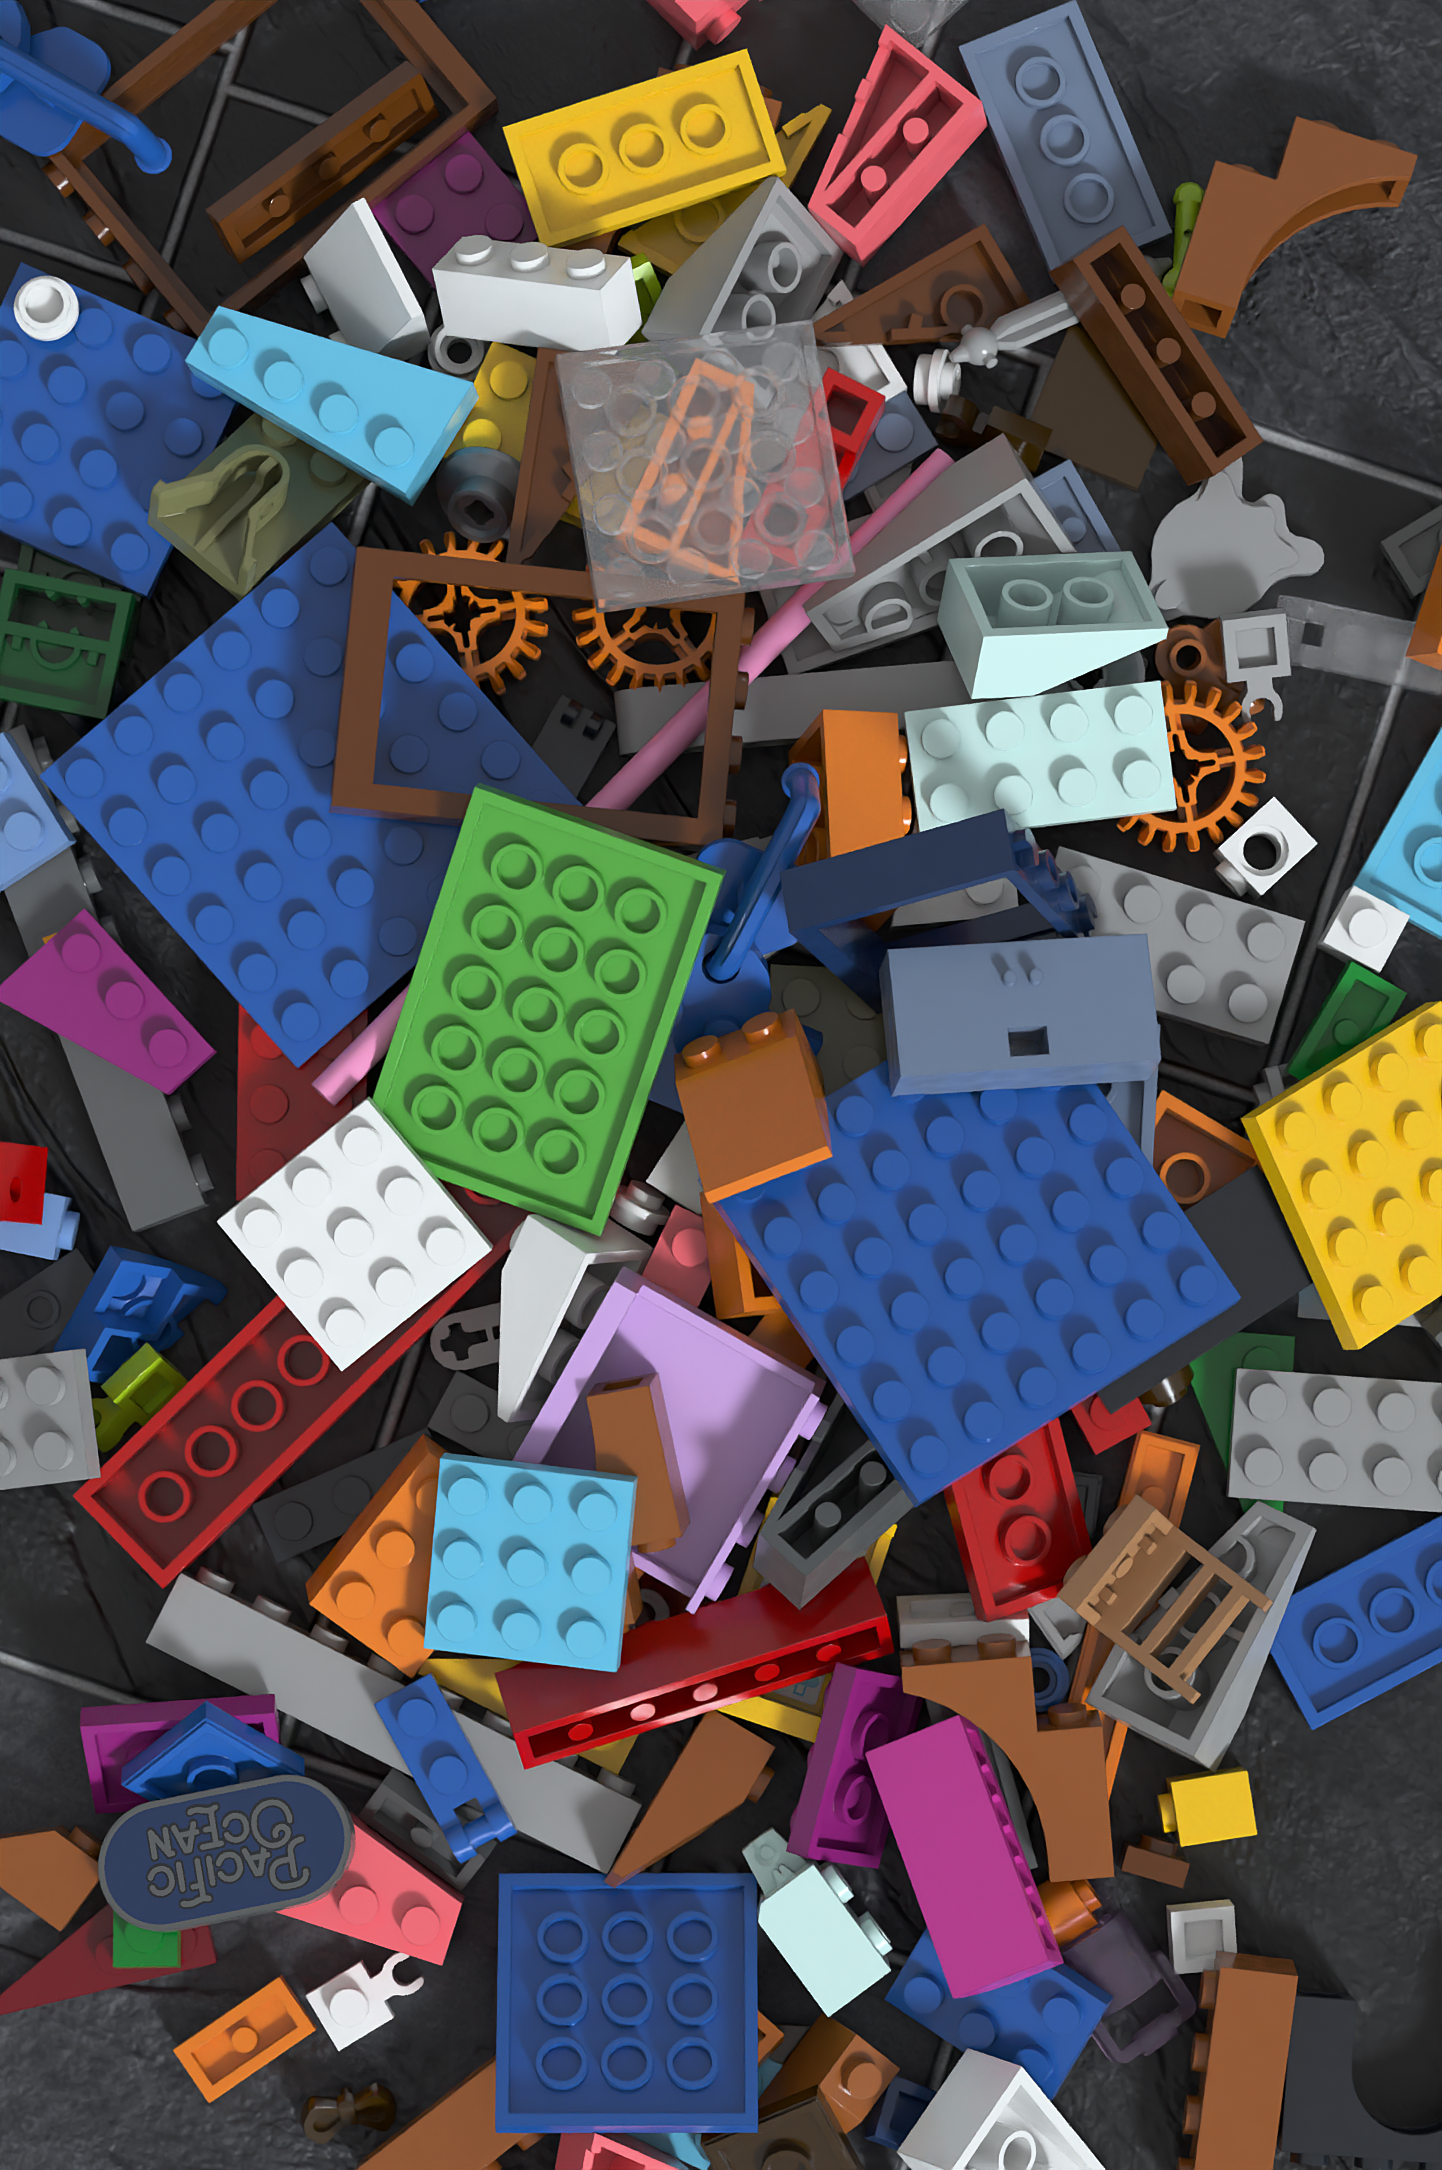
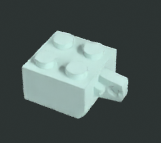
[742,1827,893,2017]

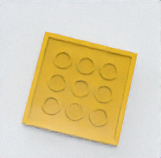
[1240,1001,1442,1350]

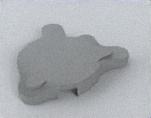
[1148,457,1324,623]

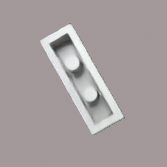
[432,235,643,357]

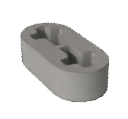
[430,1302,501,1370]

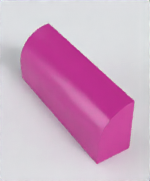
[865,1715,1064,1998]

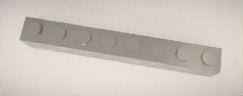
[146,1566,642,1874]

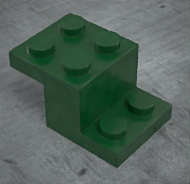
[0,544,144,721]

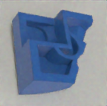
[53,1245,228,1383]

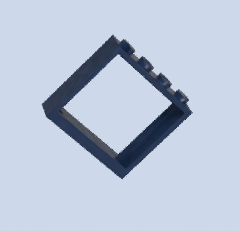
[780,808,1098,1014]

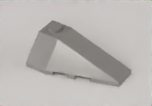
[802,433,1078,652]
[1085,1501,1316,1773]

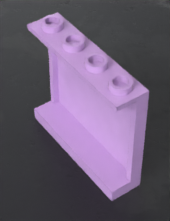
[512,1266,828,1614]

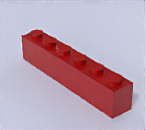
[494,1556,895,1770]

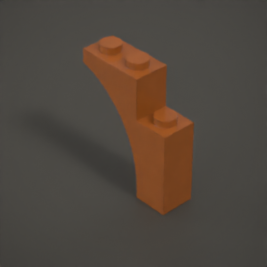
[1171,116,1418,339]
[586,1372,690,1634]
[899,1633,1114,1882]

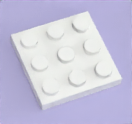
[217,1096,493,1371]

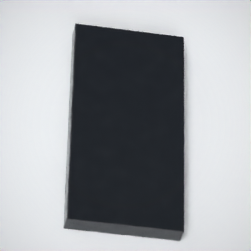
[1096,1164,1314,1415]

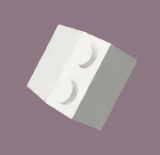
[300,198,431,361]
[498,1214,654,1423]
[897,2048,1106,2170]

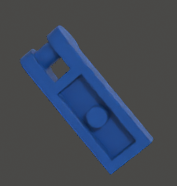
[374,1672,518,1864]

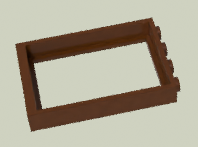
[41,0,499,340]
[329,546,755,852]

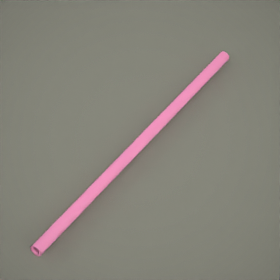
[311,448,955,1107]

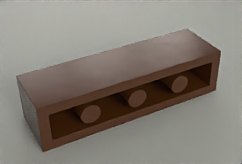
[1048,225,1263,486]

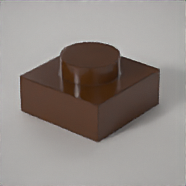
[1116,1834,1190,1888]

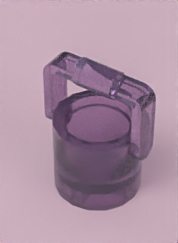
[1059,1909,1196,2064]

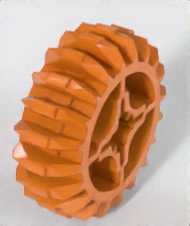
[392,531,549,696]
[572,543,740,693]
[1116,680,1266,852]

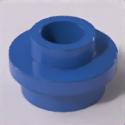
[1030,1647,1069,1712]

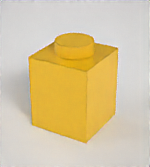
[1157,1766,1257,1847]

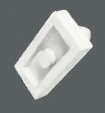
[896,1593,1029,1651]

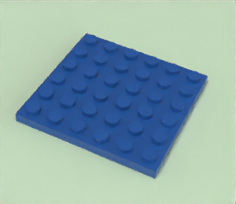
[39,522,583,1069]
[698,1039,1241,1508]

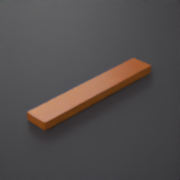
[1066,1430,1200,1802]

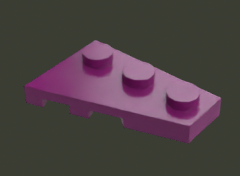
[0,908,217,1095]

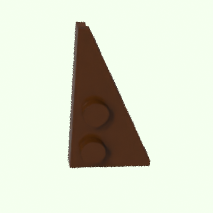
[795,223,1031,349]
[506,347,661,565]

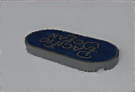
[98,1775,356,1932]

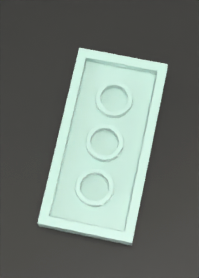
[903,681,1177,832]

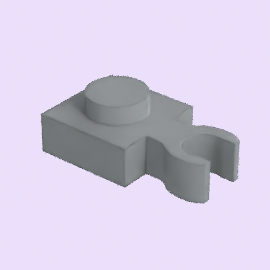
[1219,608,1291,722]

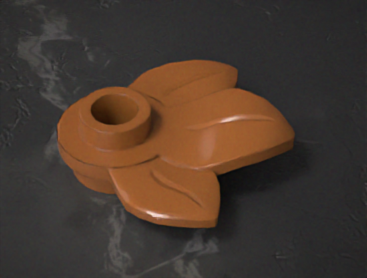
[1153,618,1265,736]

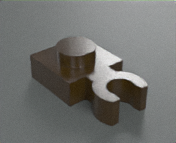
[934,394,1053,477]

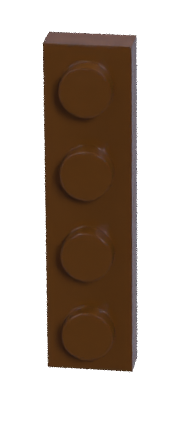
[205,60,439,264]

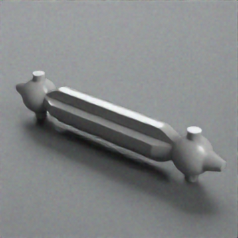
[949,255,1173,368]

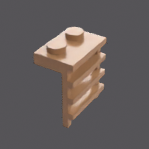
[1057,1494,1273,1704]

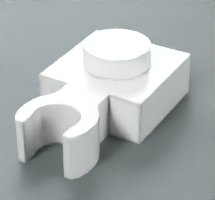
[306,1951,425,2051]

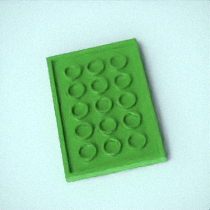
[372,782,727,1236]

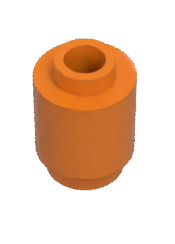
[1036,1879,1103,1949]

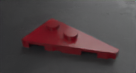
[0,1903,219,2015]

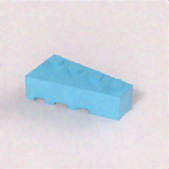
[185,306,479,506]

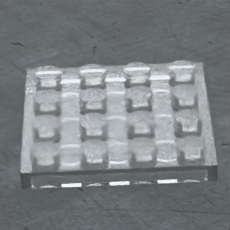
[554,320,856,613]

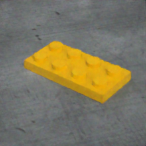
[503,48,787,248]

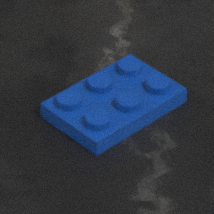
[885,1927,1114,2102]

